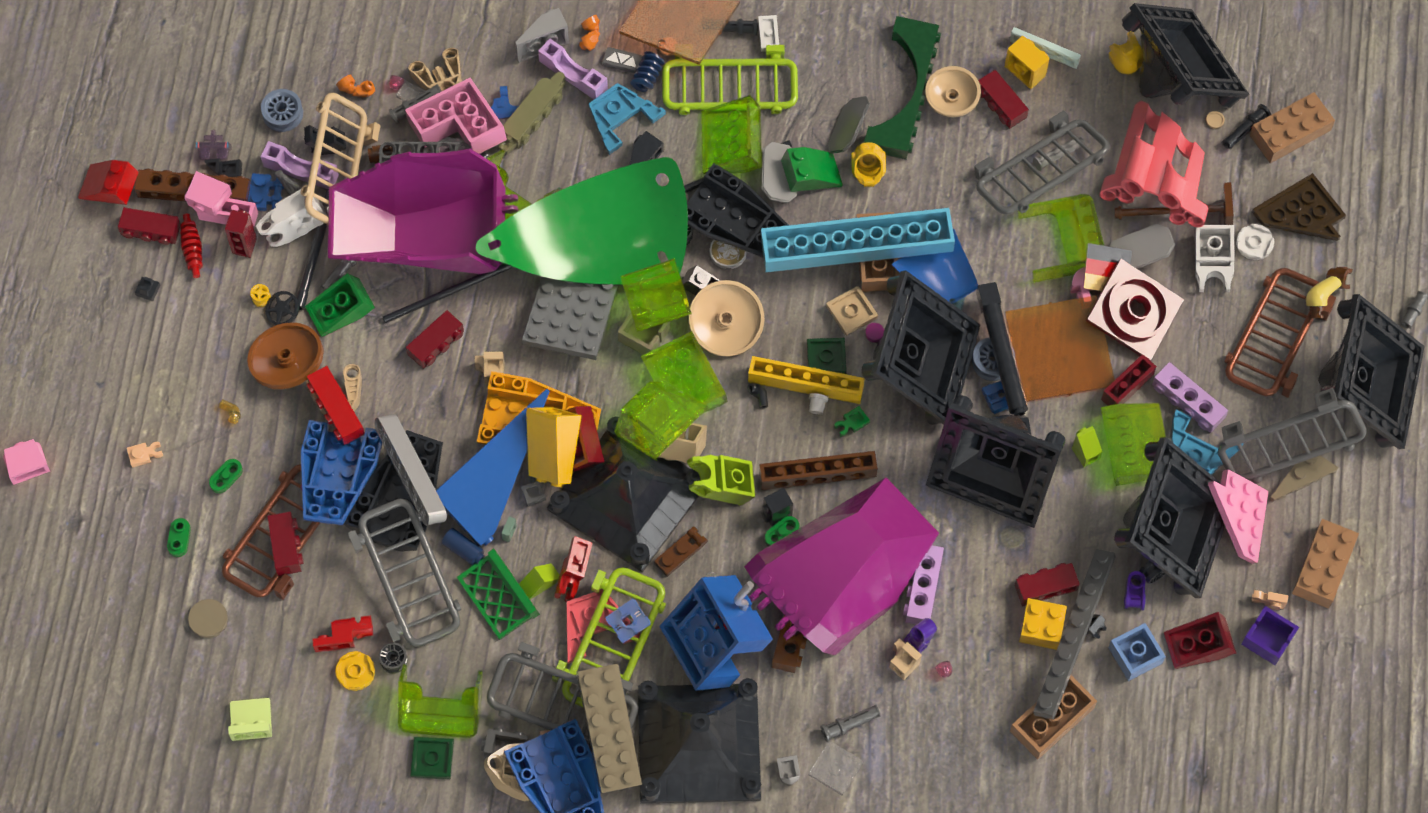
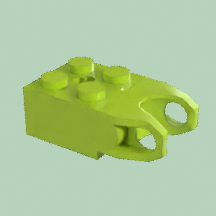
[687,455,755,505]

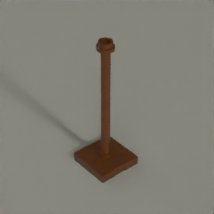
[1115,182,1234,225]

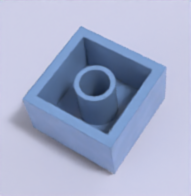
[1108,623,1166,681]

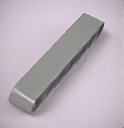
[374,414,447,526]

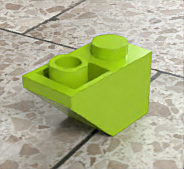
[1072,426,1103,467]

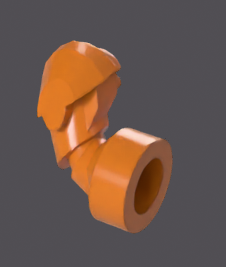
[579,15,600,51]
[336,74,375,97]

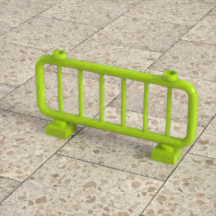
[662,45,798,115]
[552,567,667,707]

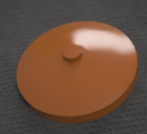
[247,323,324,389]

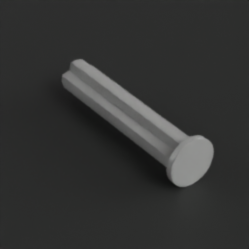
[1033,136,1085,171]

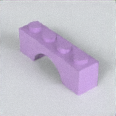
[538,39,608,100]
[261,141,339,189]

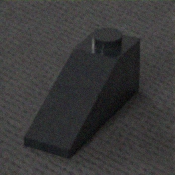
[630,131,664,165]

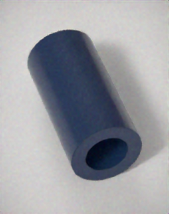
[442,528,485,566]

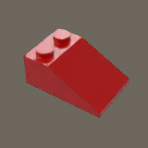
[78,160,139,205]

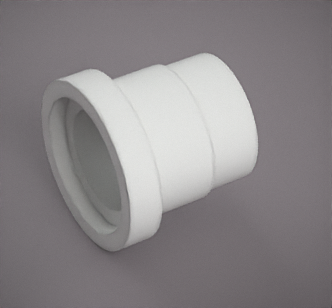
[809,393,828,415]

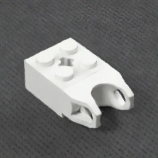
[256,189,328,247]
[1195,225,1234,292]

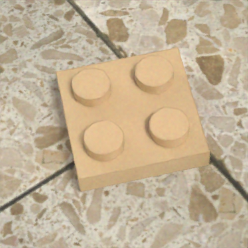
[826,286,878,336]

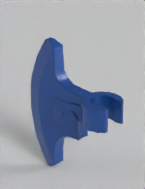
[491,86,519,119]

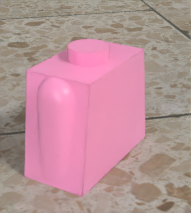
[185,171,232,217]
[3,439,50,485]

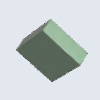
[501,516,517,542]

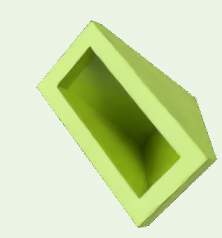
[519,563,560,600]

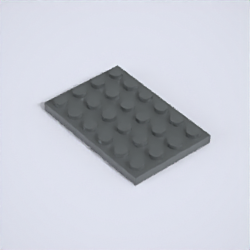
[522,276,619,360]

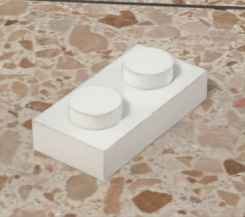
[758,15,779,52]

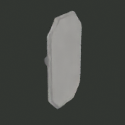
[761,142,797,203]
[1109,224,1175,269]

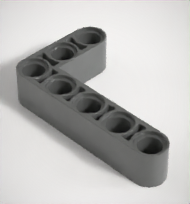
[379,142,471,164]

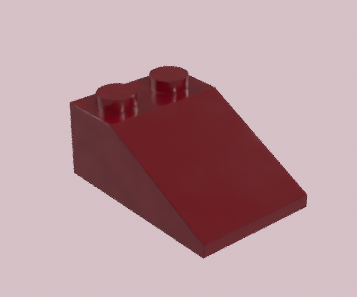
[1164,612,1236,669]

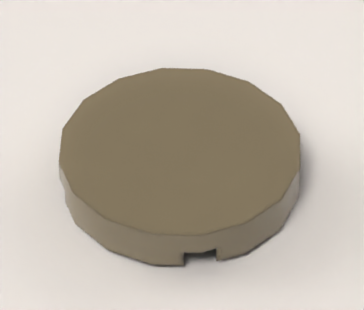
[188,599,228,638]

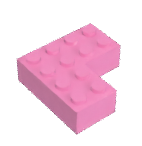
[405,78,507,154]

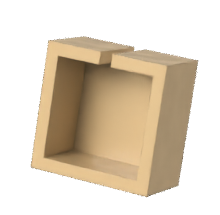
[658,419,707,464]

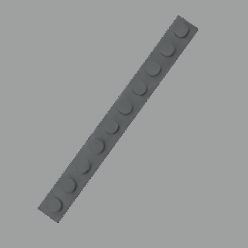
[1033,549,1116,720]

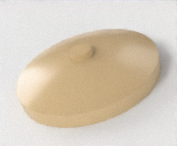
[688,280,765,357]

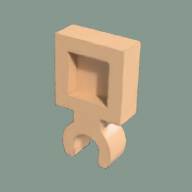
[127,442,163,468]
[1251,590,1288,610]

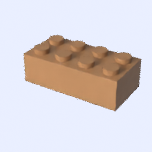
[1250,92,1335,163]
[856,212,900,292]
[1292,519,1359,609]
[1010,675,1097,760]

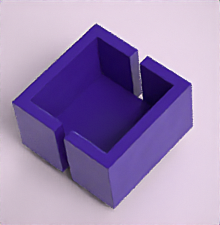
[1241,606,1299,665]

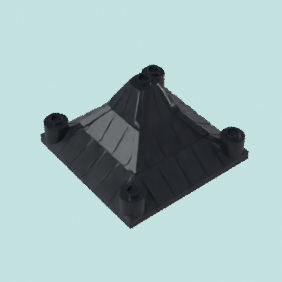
[1122,3,1250,108]
[861,270,981,425]
[1318,294,1425,450]
[926,395,1066,528]
[547,416,701,573]
[1114,437,1225,598]
[638,678,762,804]

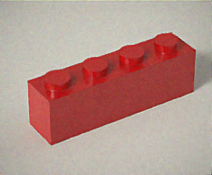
[306,366,365,445]

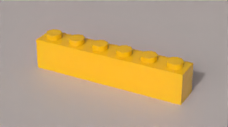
[748,356,865,404]

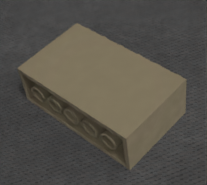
[576,664,642,793]

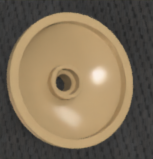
[925,66,981,117]

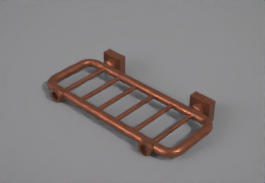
[1224,268,1336,398]
[222,464,321,600]

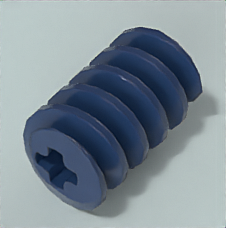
[630,51,665,92]

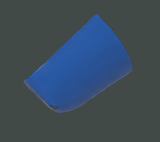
[892,229,978,304]

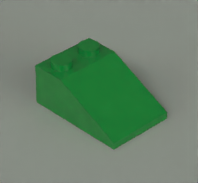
[781,147,843,192]
[305,273,375,337]

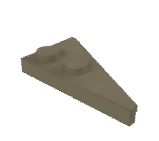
[1270,447,1339,502]

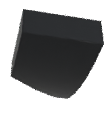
[204,158,242,177]

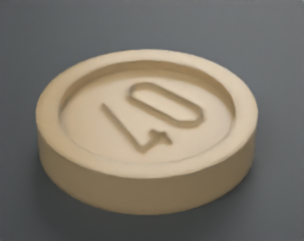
[1206,111,1225,129]

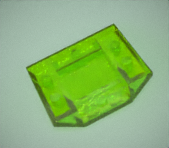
[621,259,692,332]
[614,381,708,460]

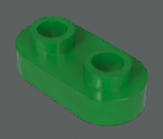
[209,459,243,493]
[765,516,800,547]
[167,518,191,557]

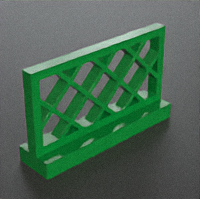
[457,548,540,640]

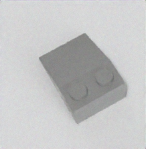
[515,8,569,63]

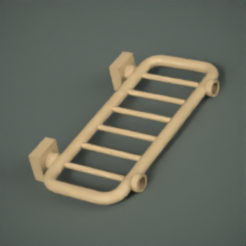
[300,93,380,225]

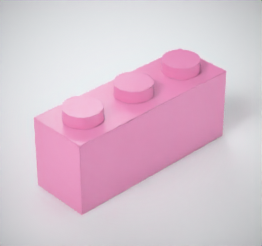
[196,198,258,226]

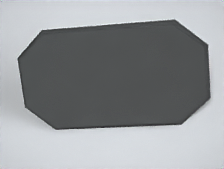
[827,96,870,154]

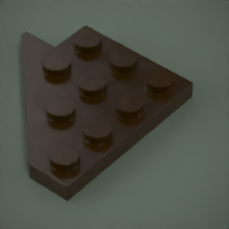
[1252,173,1346,241]

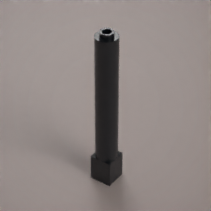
[976,282,1028,417]

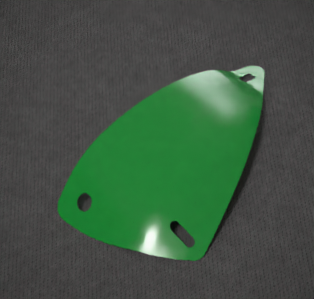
[476,157,688,285]

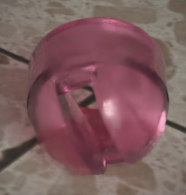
[389,75,405,90]
[935,661,953,678]

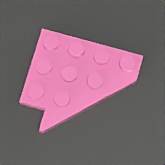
[1208,469,1268,564]

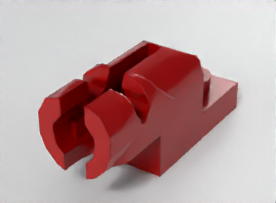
[554,536,592,602]
[313,615,373,652]

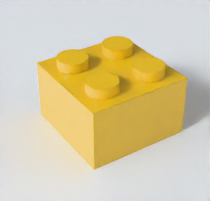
[1004,36,1050,90]
[1019,598,1067,650]

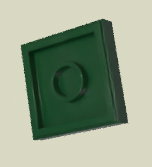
[807,337,847,374]
[410,737,454,779]

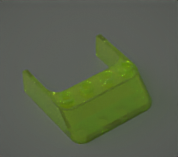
[1018,194,1104,283]

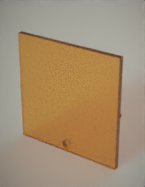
[619,0,740,65]
[1005,295,1115,402]

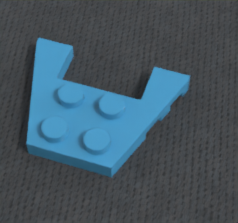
[589,83,666,155]
[1171,409,1244,475]

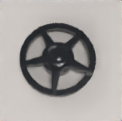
[265,291,299,325]

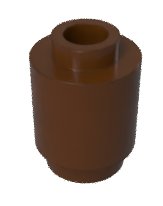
[368,145,393,164]

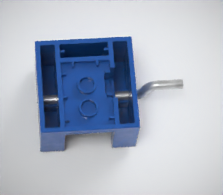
[659,575,773,690]

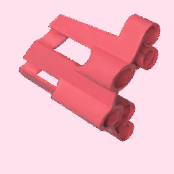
[1099,101,1208,227]

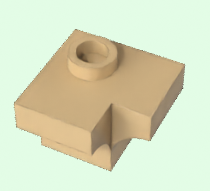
[475,352,505,384]
[889,638,922,680]

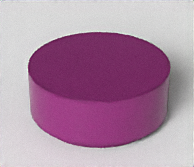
[865,323,884,343]

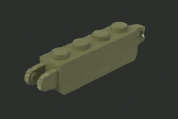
[498,72,566,155]

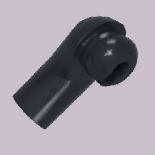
[747,383,768,409]

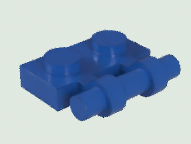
[248,173,284,211]

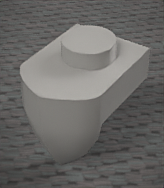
[777,755,801,785]

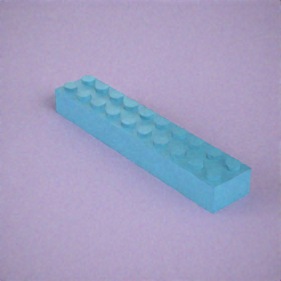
[761,208,955,272]

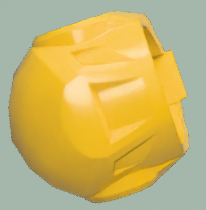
[1109,31,1144,74]
[851,142,886,187]

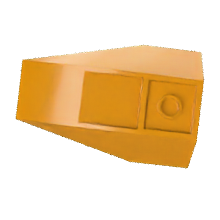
[477,371,601,445]

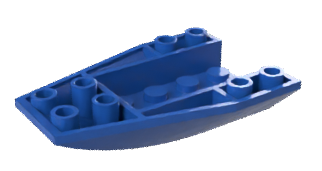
[301,420,382,525]
[504,719,604,813]

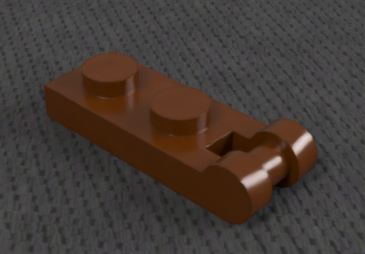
[654,526,708,577]

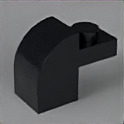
[304,125,346,155]

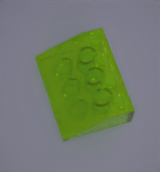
[701,95,762,175]
[641,331,728,421]
[1101,403,1166,486]

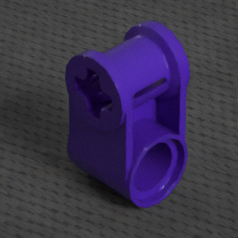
[1124,571,1146,611]
[904,618,937,653]

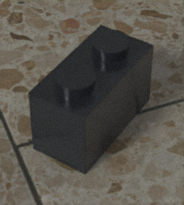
[761,488,793,527]

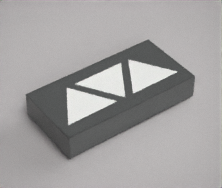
[602,47,643,73]

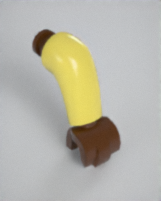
[1306,267,1353,318]

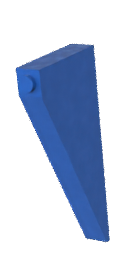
[436,389,550,546]

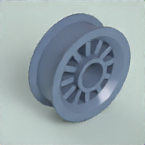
[261,89,303,132]
[972,337,1015,381]

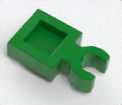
[834,406,870,437]

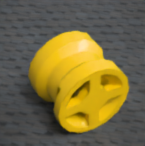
[250,284,271,307]

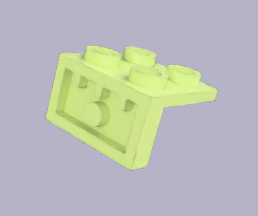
[228,698,272,741]

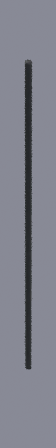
[382,140,792,323]

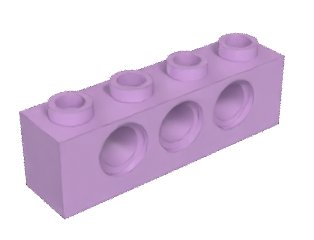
[1152,362,1228,433]
[903,545,944,625]

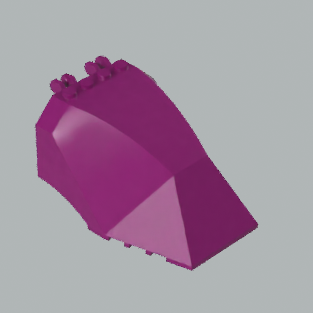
[328,149,518,274]
[744,477,939,655]

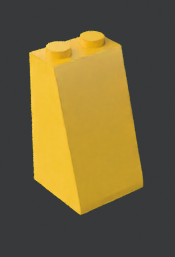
[526,407,581,487]

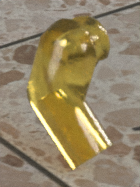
[219,399,241,424]

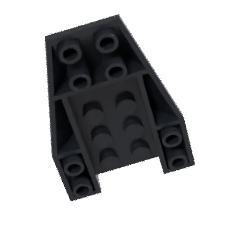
[687,163,789,258]
[344,430,443,552]

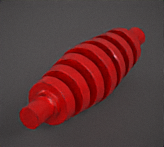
[180,213,203,278]

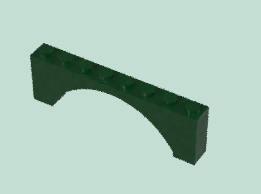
[864,16,941,160]

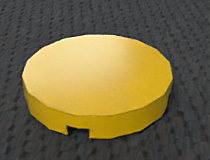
[335,651,375,691]

